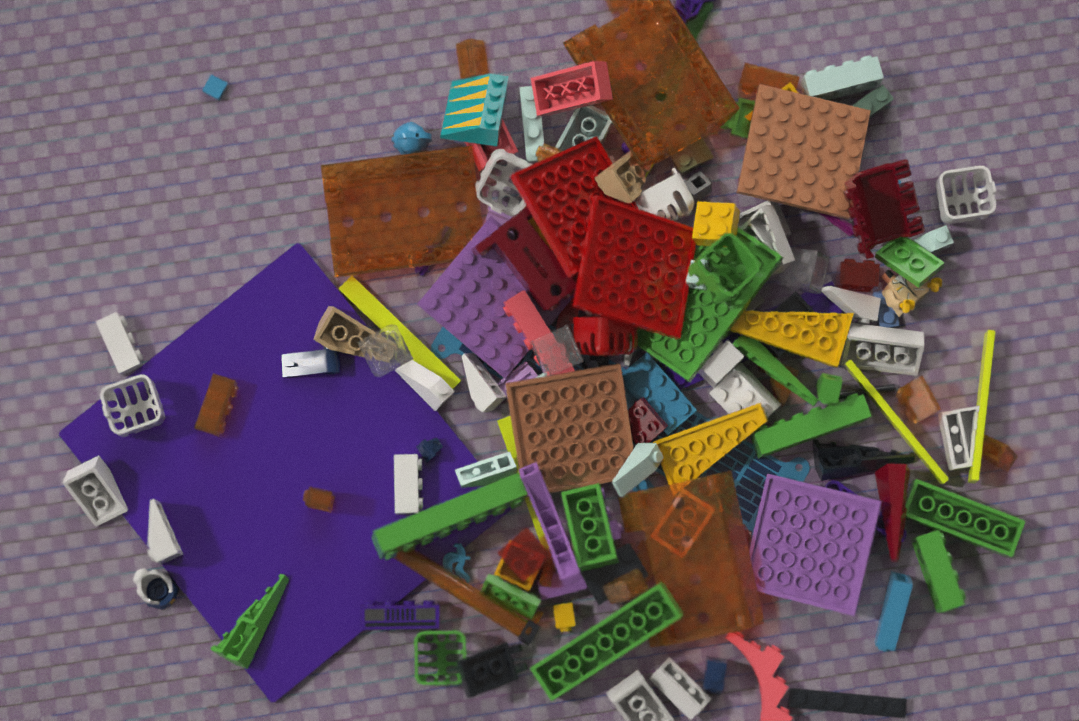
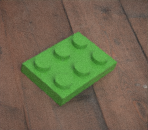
[875,237,945,288]
[480,574,541,620]

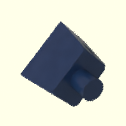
[701,656,727,696]

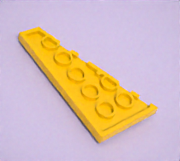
[730,311,854,368]
[653,402,768,496]

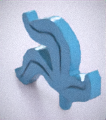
[443,543,471,583]

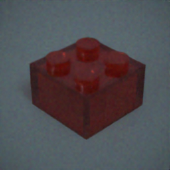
[835,259,880,293]
[497,527,553,583]

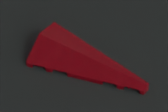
[875,464,911,563]

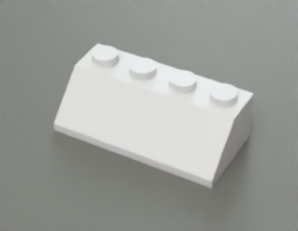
[841,323,924,376]

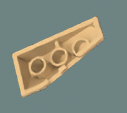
[595,141,655,203]
[313,306,398,362]

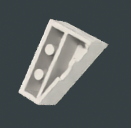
[740,204,795,276]
[938,406,980,471]

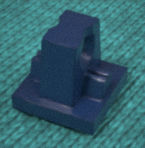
[417,437,443,462]

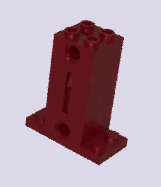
[471,206,577,311]

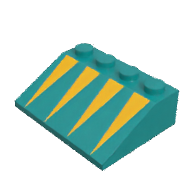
[440,74,509,146]

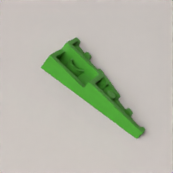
[732,335,819,407]
[210,574,289,669]

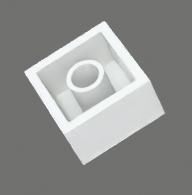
[698,340,744,388]

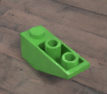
[816,373,842,405]

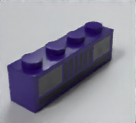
[360,600,439,630]

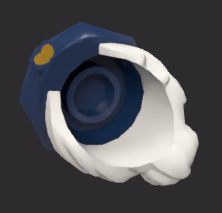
[133,568,179,610]

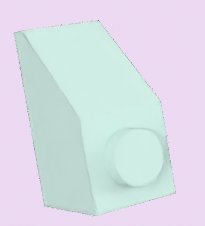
[912,225,954,254]

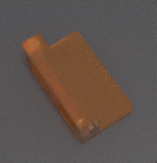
[456,39,489,79]

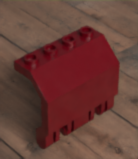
[843,159,925,259]

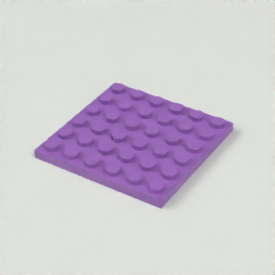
[417,216,576,378]
[741,474,882,616]

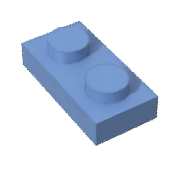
[872,290,899,328]

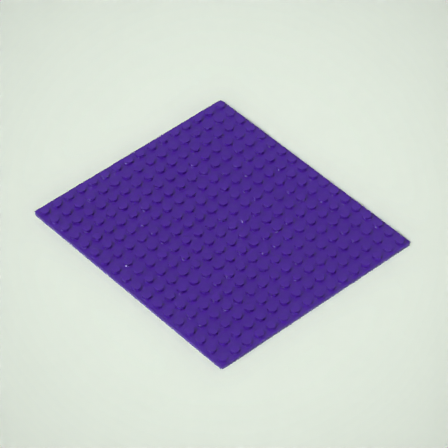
[59,243,512,703]

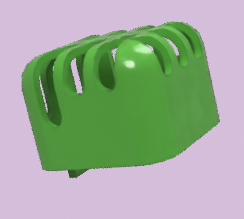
[688,233,760,304]
[414,631,467,685]

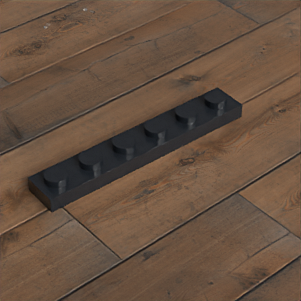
[788,688,907,718]

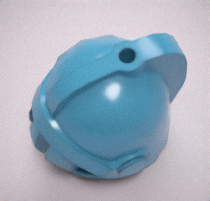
[391,122,432,157]

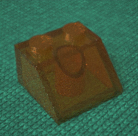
[896,375,941,424]

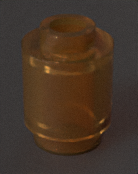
[535,143,562,161]

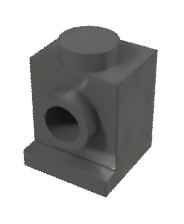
[684,171,712,205]

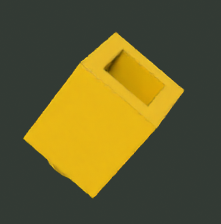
[553,603,575,632]

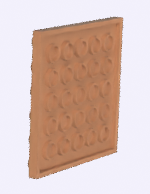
[736,84,871,220]
[505,363,633,497]

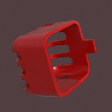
[573,316,638,356]

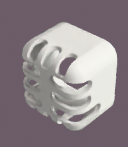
[475,149,533,217]
[935,166,996,224]
[634,168,694,222]
[100,375,165,437]

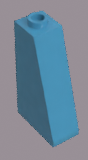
[874,571,913,652]

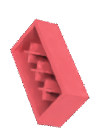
[531,61,613,116]

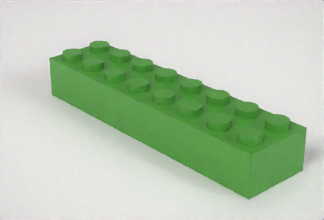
[372,473,528,560]
[530,581,684,701]

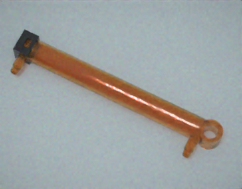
[394,549,543,646]

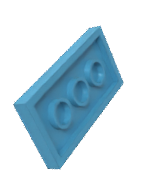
[622,352,698,436]

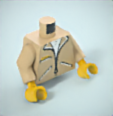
[881,269,942,317]

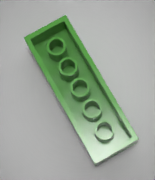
[750,393,871,459]
[905,479,1025,558]

